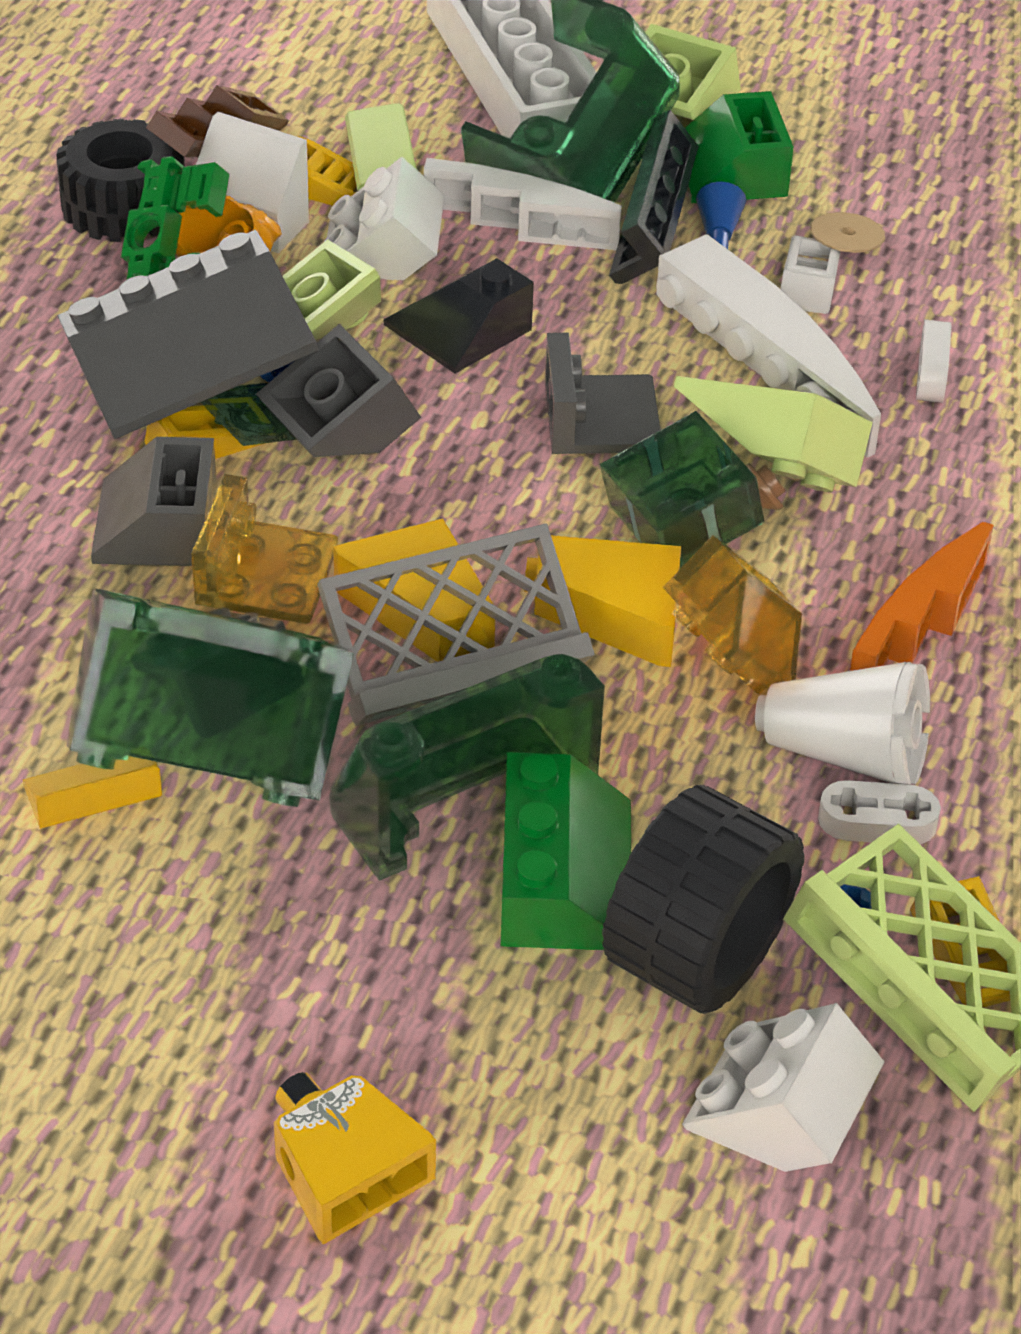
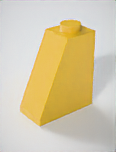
[333,518,496,662]
[524,535,681,667]

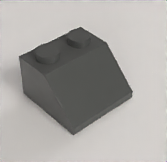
[256,324,422,457]

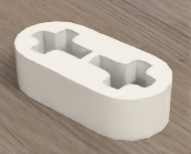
[916,320,952,403]
[818,780,941,844]

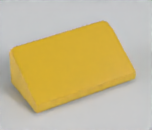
[22,747,162,829]

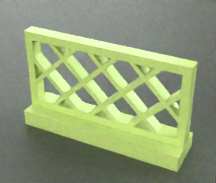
[783,823,1021,1112]

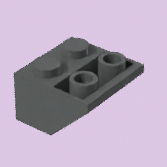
[91,437,217,566]

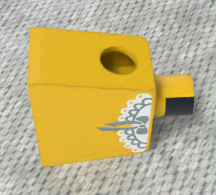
[274,1072,436,1245]

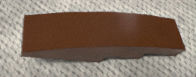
[146,85,290,157]

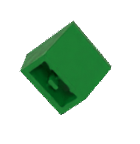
[685,91,794,204]

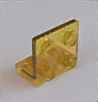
[191,474,338,624]

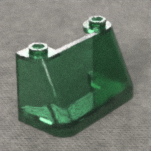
[66,589,354,807]
[329,654,605,881]

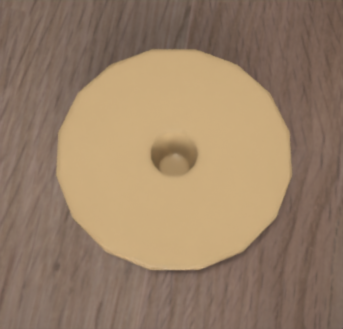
[811,212,885,253]

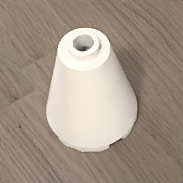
[755,662,930,785]

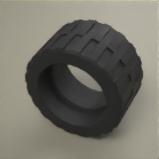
[602,785,805,1014]

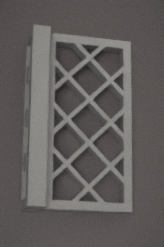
[317,523,595,726]

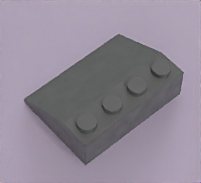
[57,230,319,439]

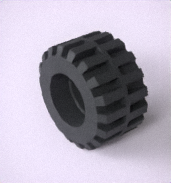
[56,119,185,242]

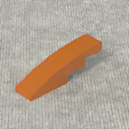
[850,522,994,671]

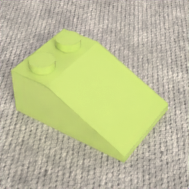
[674,376,872,492]

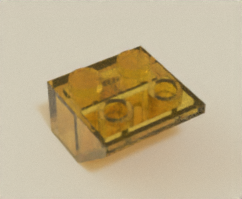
[663,535,802,695]

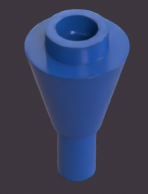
[696,182,746,249]

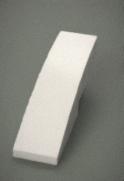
[424,158,622,250]

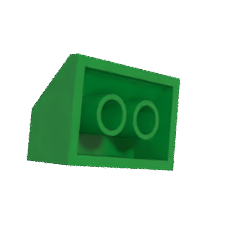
[500,752,631,950]

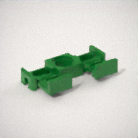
[121,156,230,280]

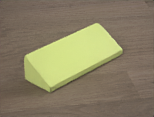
[345,103,417,191]

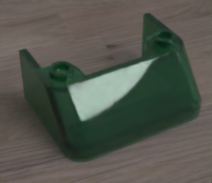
[461,0,680,203]

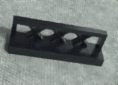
[609,110,699,284]

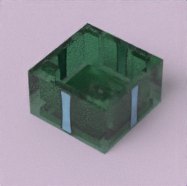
[599,411,765,570]

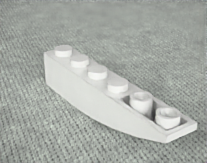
[656,234,881,458]

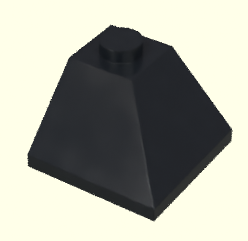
[384,258,534,374]

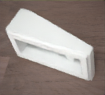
[781,235,841,314]

